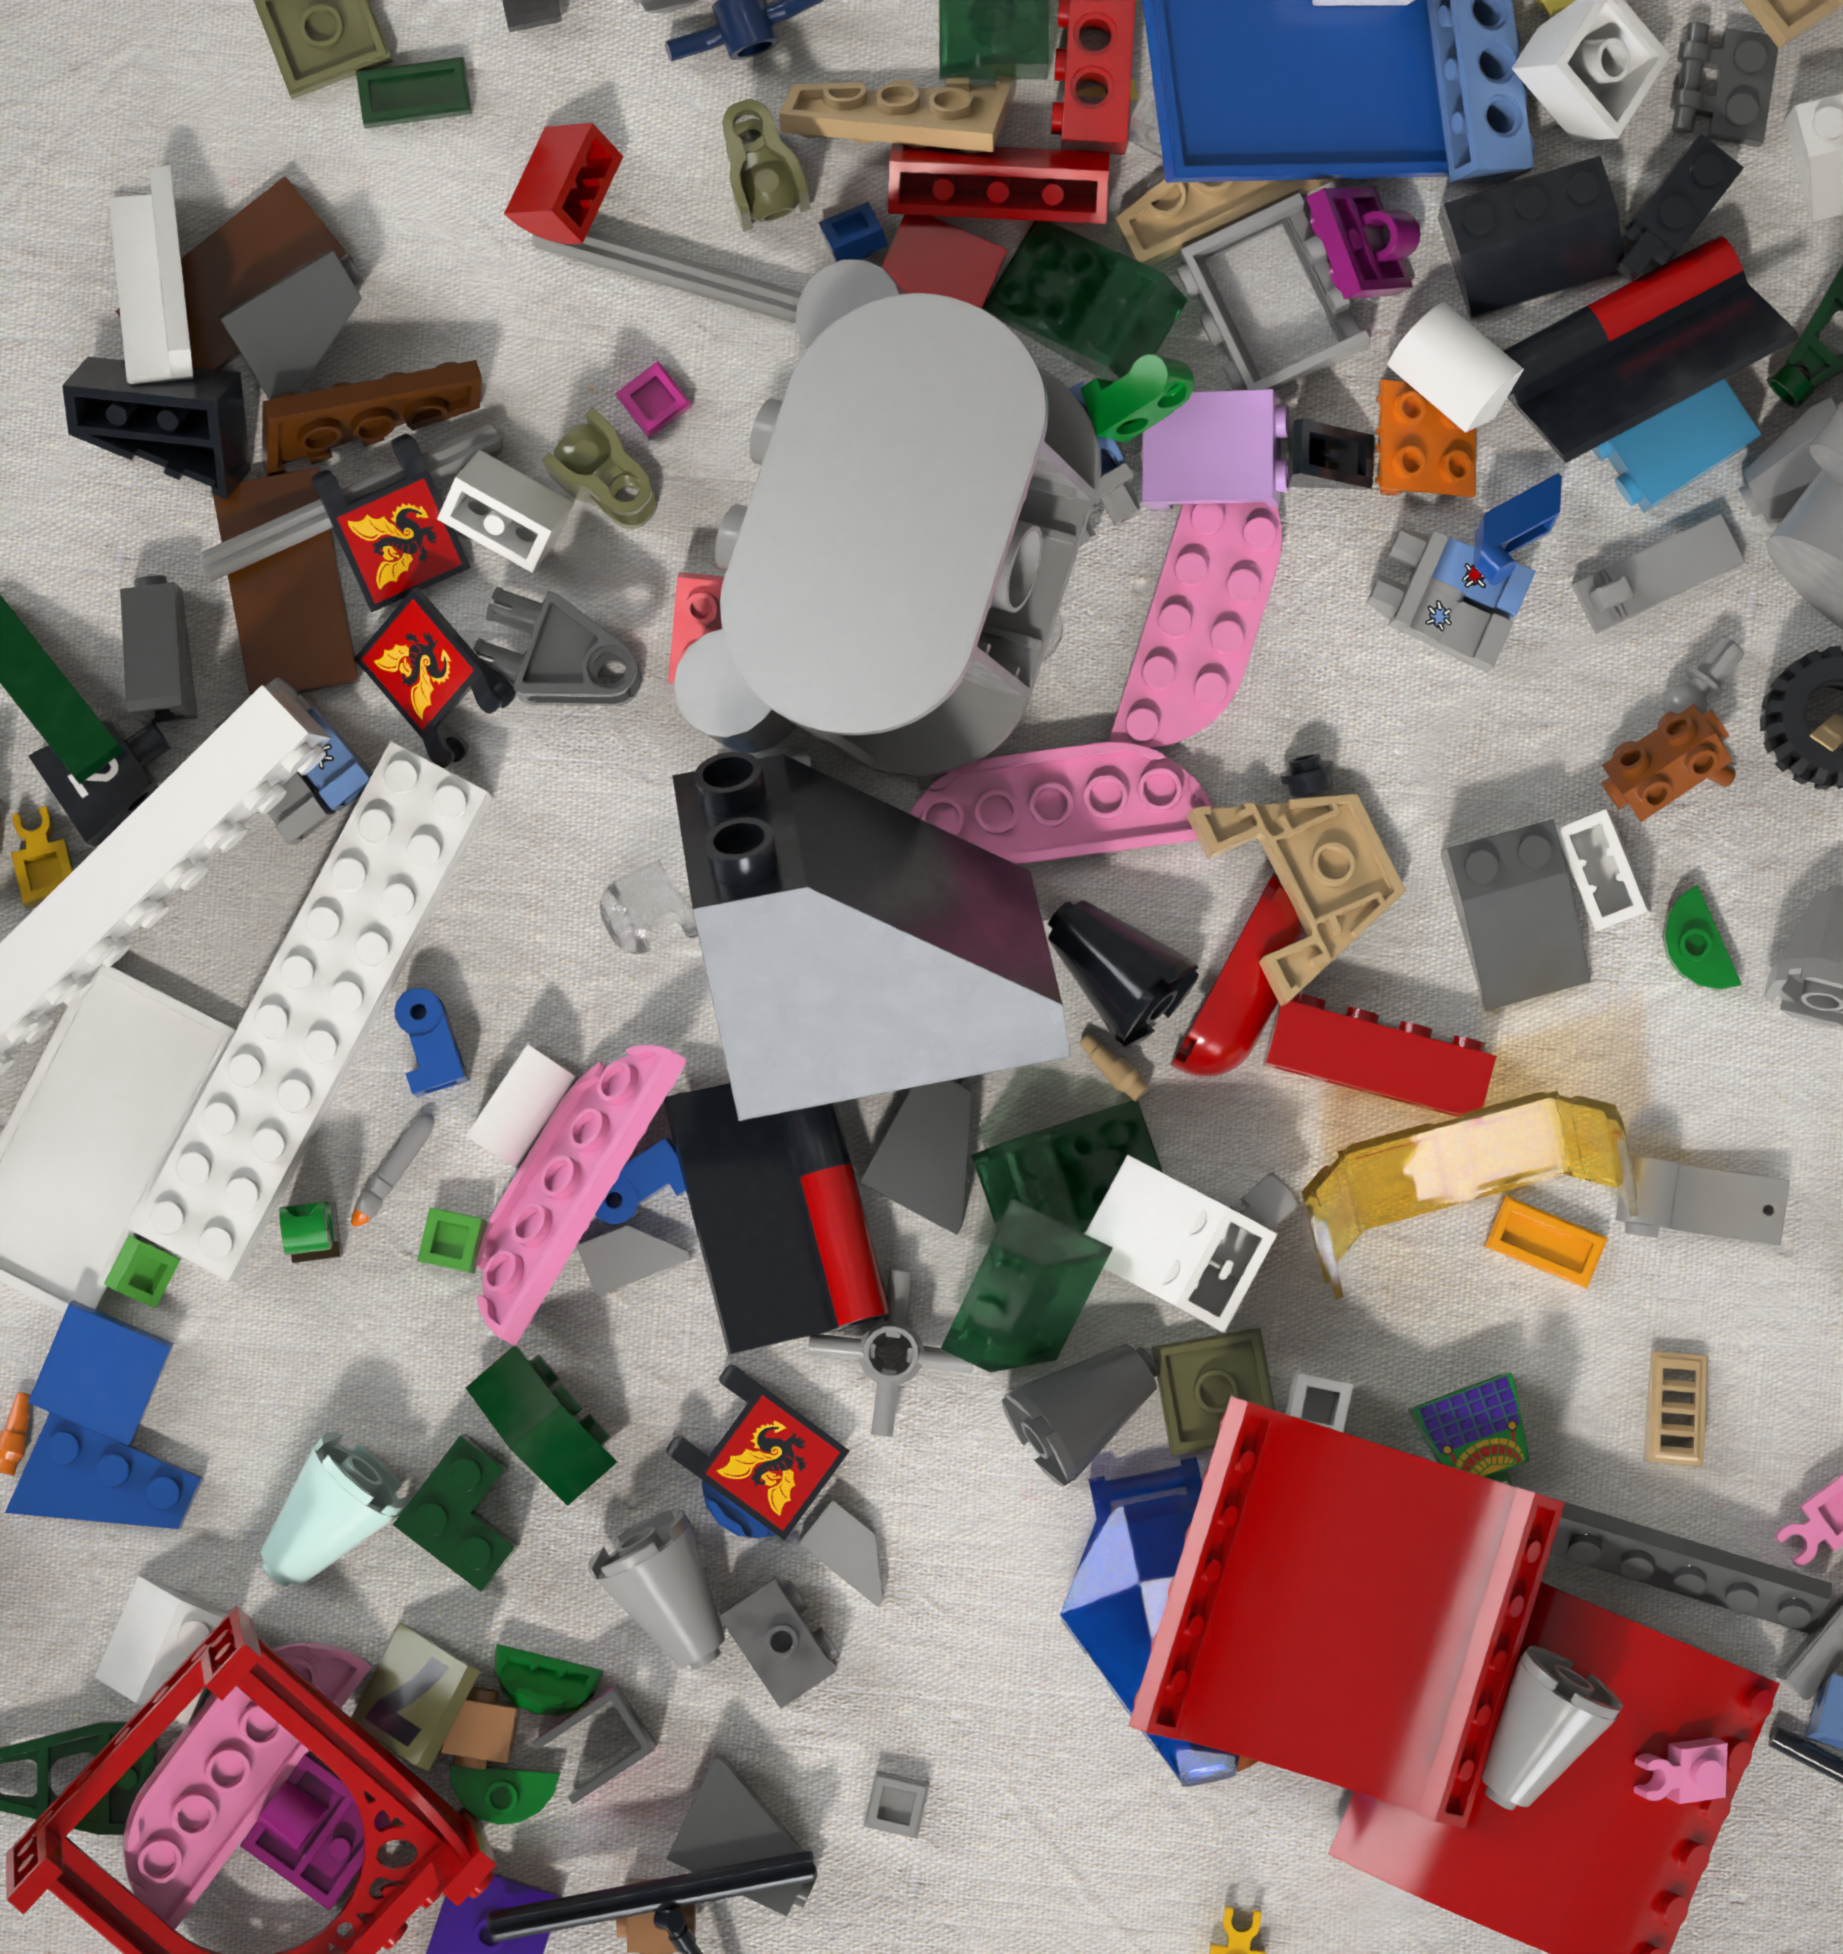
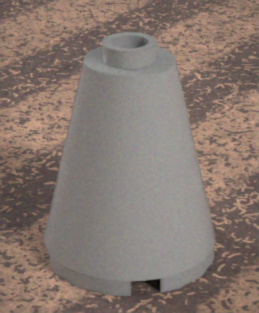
[588,1510,725,1670]
[1481,1646,1623,1810]

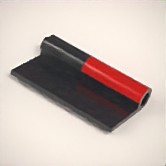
[1503,235,1799,463]
[663,1083,891,1355]

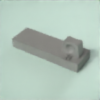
[1572,513,1745,635]

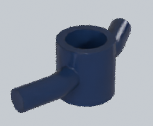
[665,0,824,62]

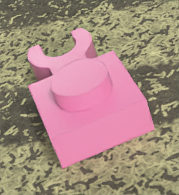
[1774,1473,1843,1566]
[1634,1737,1728,1804]

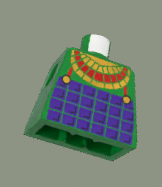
[1408,1372,1529,1486]

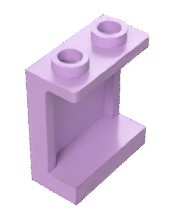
[1142,389,1290,510]

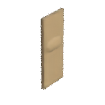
[1810,713,1843,752]

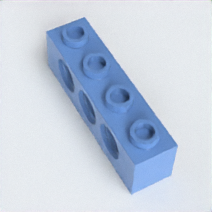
[1427,0,1535,183]

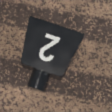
[28,719,171,847]

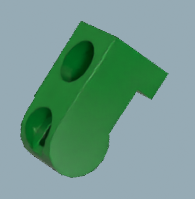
[1080,354,1194,443]

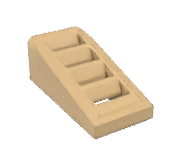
[1643,1351,1707,1466]

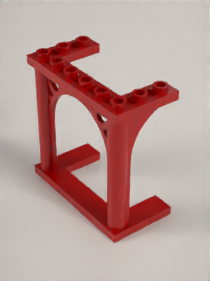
[6,1605,497,1954]

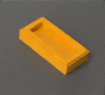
[1483,1195,1608,1289]

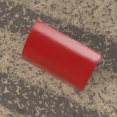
[504,122,624,244]

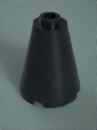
[1048,900,1199,1049]

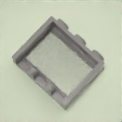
[1176,193,1370,392]

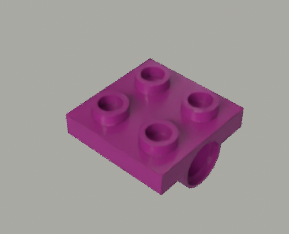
[1306,186,1421,299]
[240,1753,397,1911]

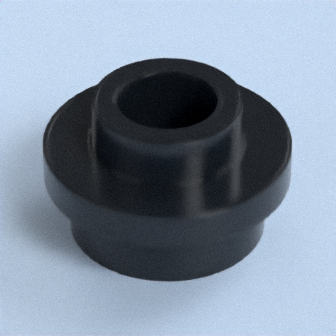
[1280,754,1335,796]

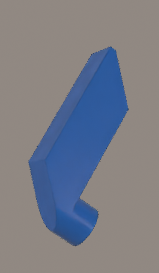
[1474,473,1562,585]

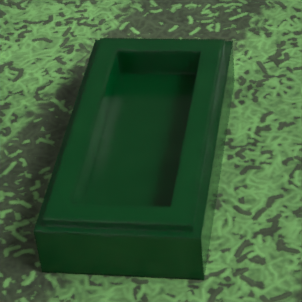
[356,57,472,129]

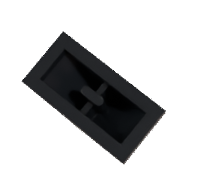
[1288,419,1374,490]

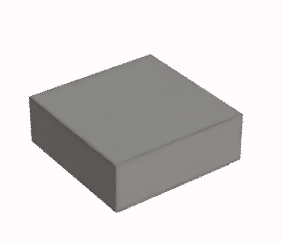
[864,1770,930,1839]

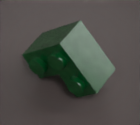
[465,1345,617,1506]
[393,1434,520,1592]

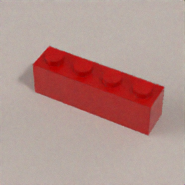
[888,143,1110,224]
[1263,993,1497,1122]

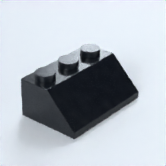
[1437,155,1624,319]

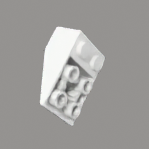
[1075,1155,1278,1333]

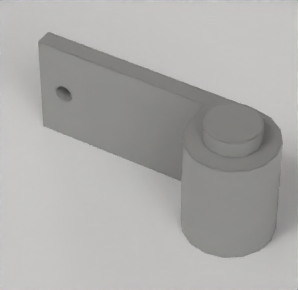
[1615,1155,1790,1246]

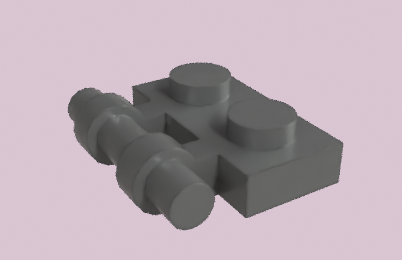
[1670,22,1778,147]

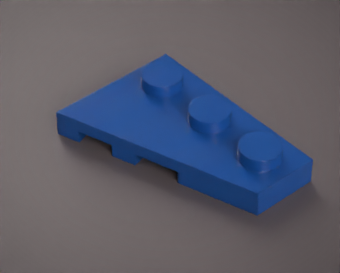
[5,1412,204,1529]

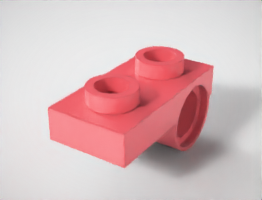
[668,572,724,684]

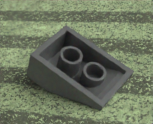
[1440,819,1591,1011]

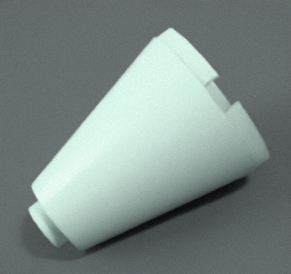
[260,1432,409,1586]

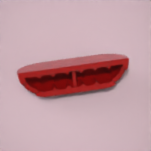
[1171,873,1307,1077]

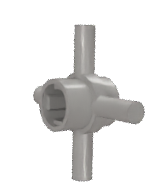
[808,1270,975,1437]

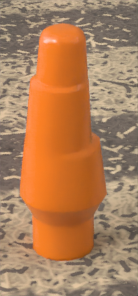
[0,1392,31,1476]

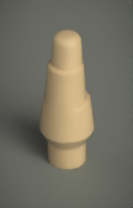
[1080,1034,1150,1102]

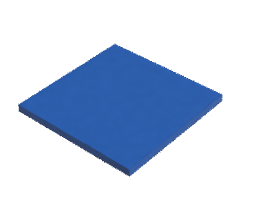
[1142,0,1449,183]

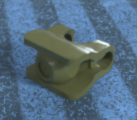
[722,99,811,232]
[542,407,657,529]

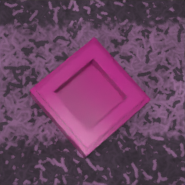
[615,361,692,439]

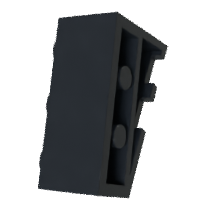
[62,356,251,500]

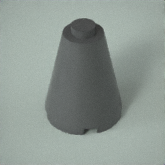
[1002,1344,1159,1487]

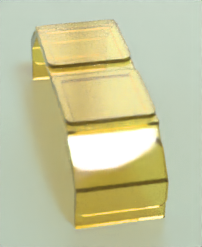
[1301,1090,1639,1299]

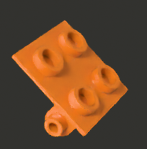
[1375,379,1476,498]

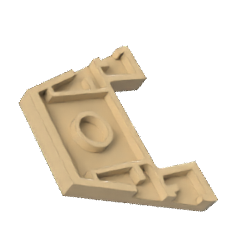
[1186,794,1406,1006]

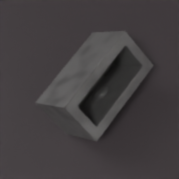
[719,1576,839,1709]

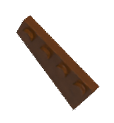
[262,360,482,477]

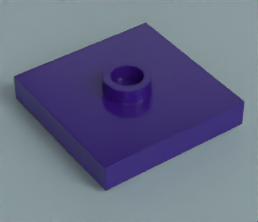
[426,1873,563,1954]

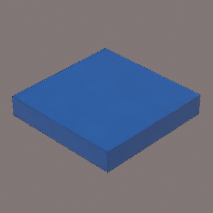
[28,1300,174,1446]

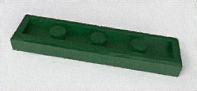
[0,595,124,785]

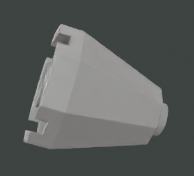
[1739,398,1837,524]
[1764,886,1843,1026]

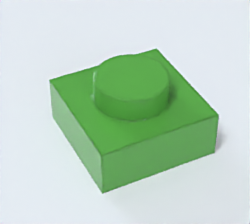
[417,1207,487,1274]
[104,1235,181,1308]

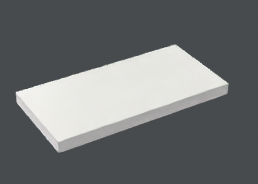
[0,964,236,1314]

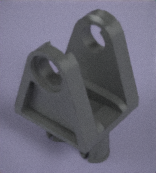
[473,586,642,706]

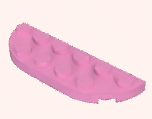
[1108,502,1282,750]
[909,742,1214,865]
[476,1045,688,1346]
[123,1643,372,1929]

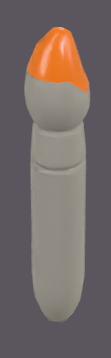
[351,1114,434,1227]

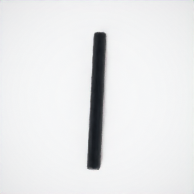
[487,1851,818,1942]

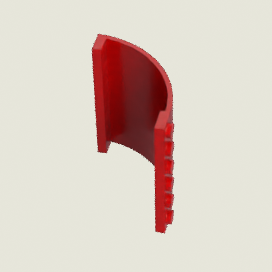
[1128,1396,1565,1829]
[1328,1582,1780,1954]

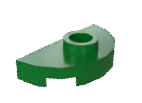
[1662,885,1742,990]
[494,1644,604,1716]
[449,1763,561,1825]

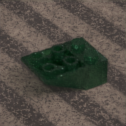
[983,221,1188,382]
[971,1100,1163,1259]

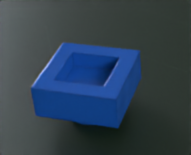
[818,202,889,262]

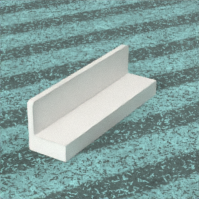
[109,165,194,385]

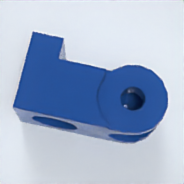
[394,988,469,1098]
[595,1138,686,1224]

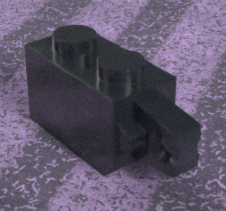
[1615,134,1744,282]

